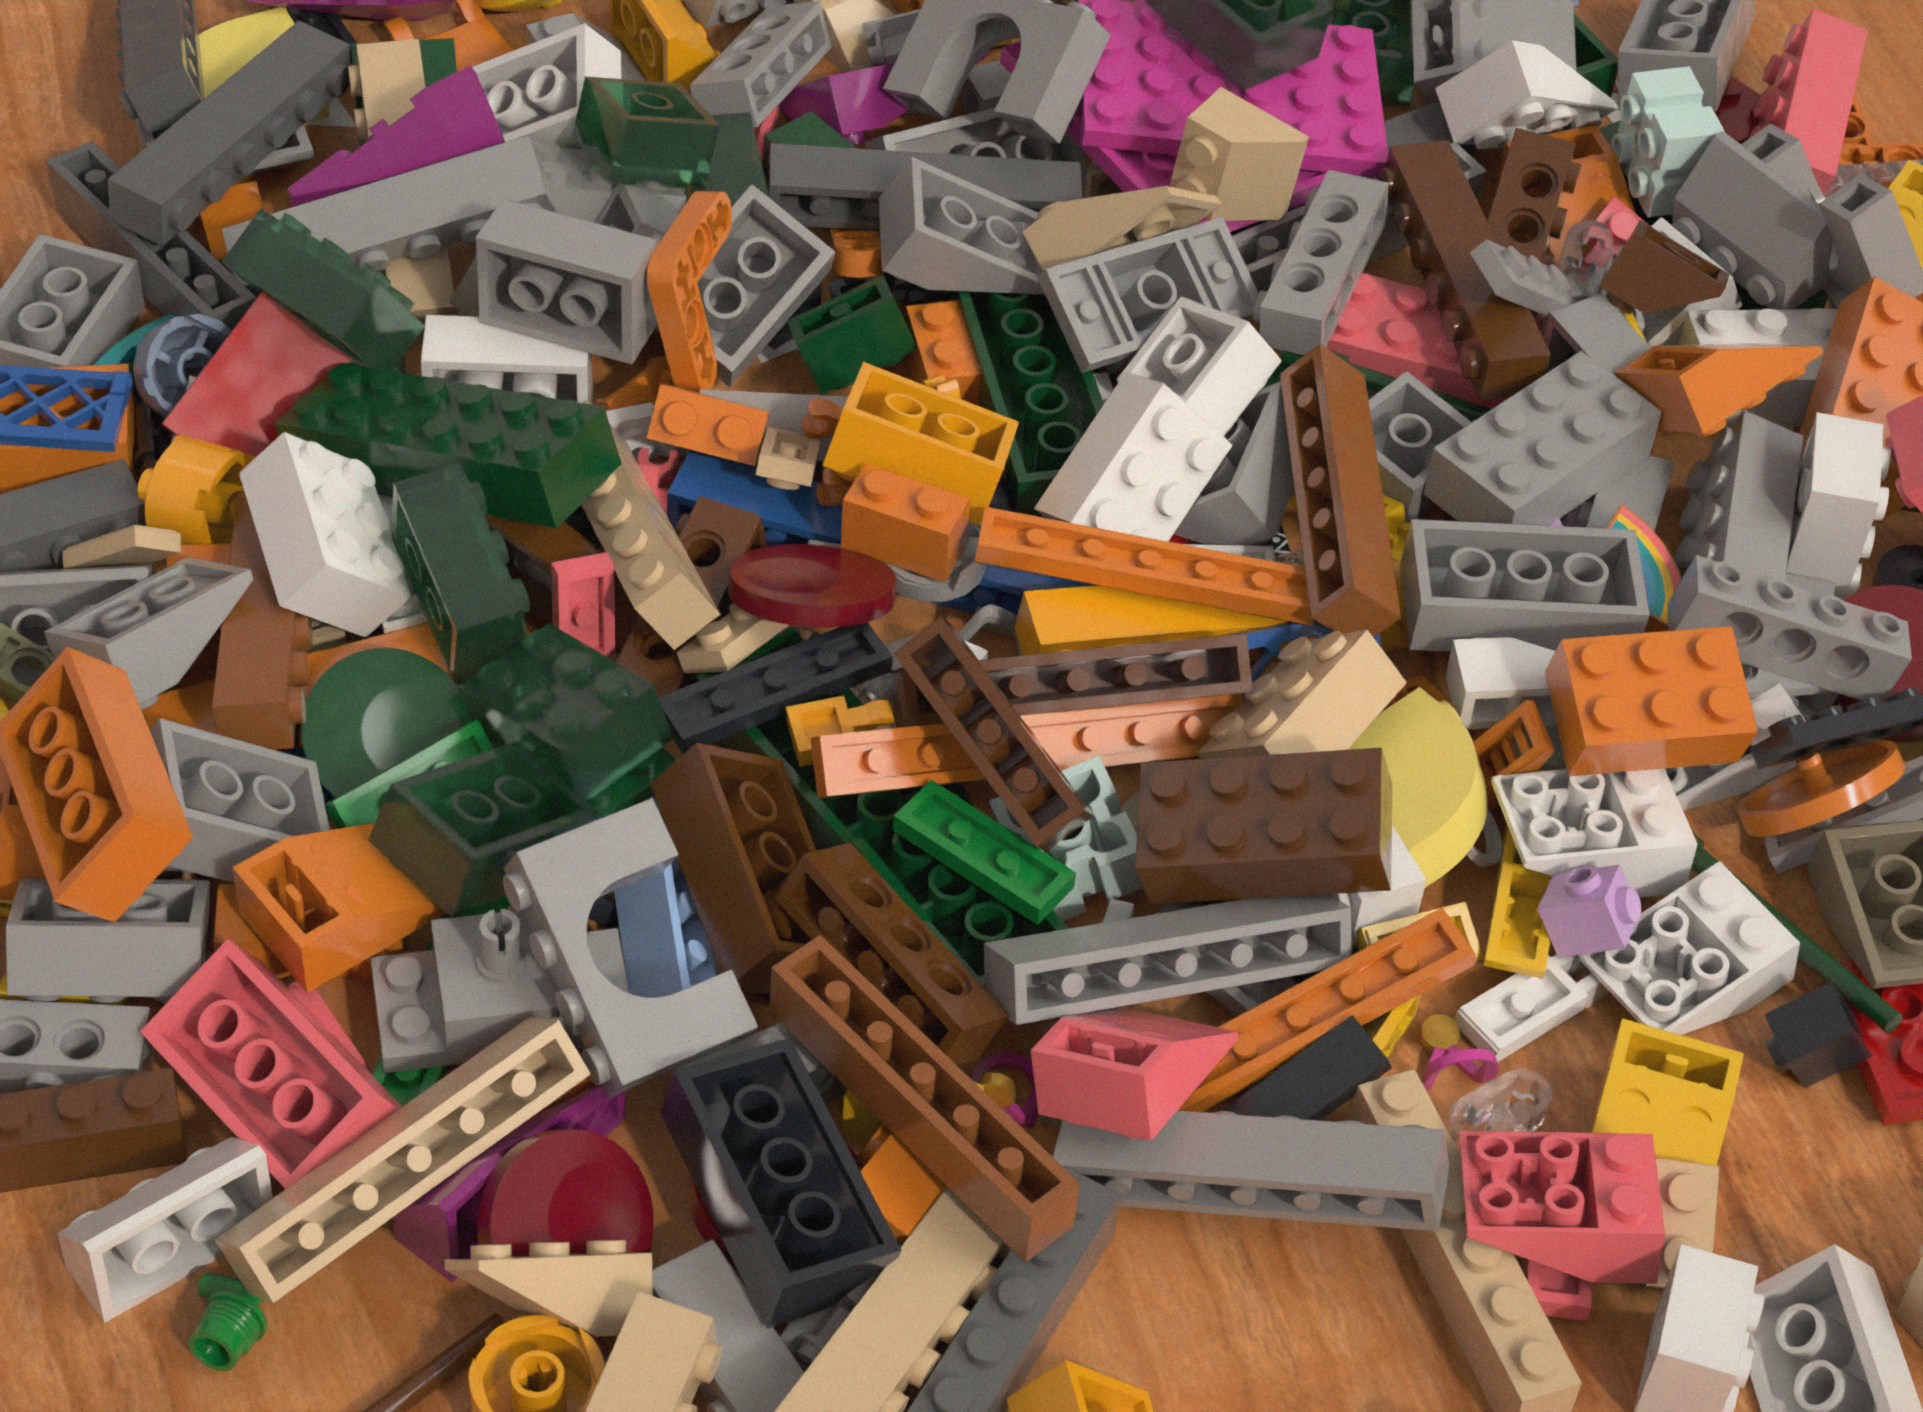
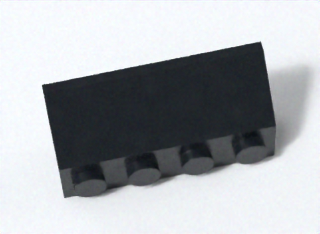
[660,1038,902,1328]

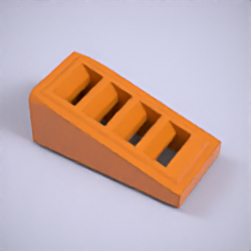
[1473,700,1555,811]

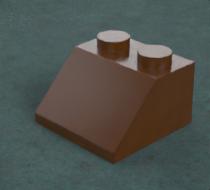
[1600,220,1729,314]

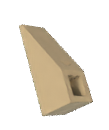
[445,1240,653,1337]

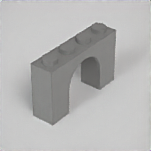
[883,0,1111,144]
[1741,123,1923,298]
[503,798,758,1098]

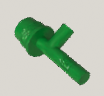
[188,1272,267,1371]

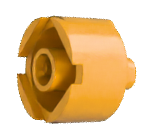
[137,435,255,544]
[468,1315,605,1412]

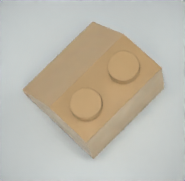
[1169,87,1309,221]

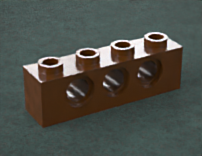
[1487,128,1581,317]
[604,496,766,726]
[893,616,1095,852]
[775,843,1009,1066]

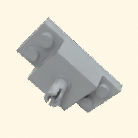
[1038,217,1259,377]
[370,909,629,1073]

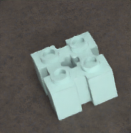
[1611,66,1725,217]
[989,755,1143,921]

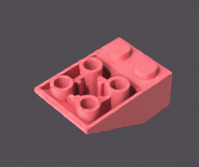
[1031,1008,1238,1141]
[1459,1131,1665,1284]

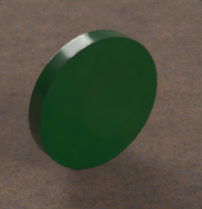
[298,648,472,800]

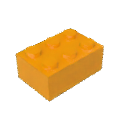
[822,362,1019,526]

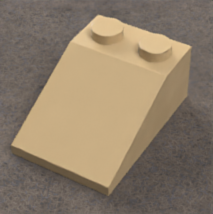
[1022,186,1222,271]

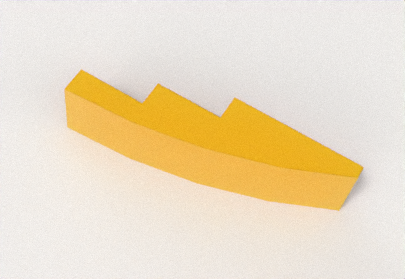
[1483,822,1553,979]

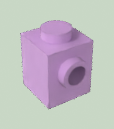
[1537,864,1641,958]

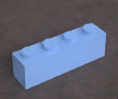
[614,797,719,998]

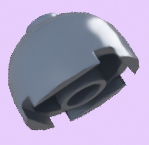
[133,314,232,419]

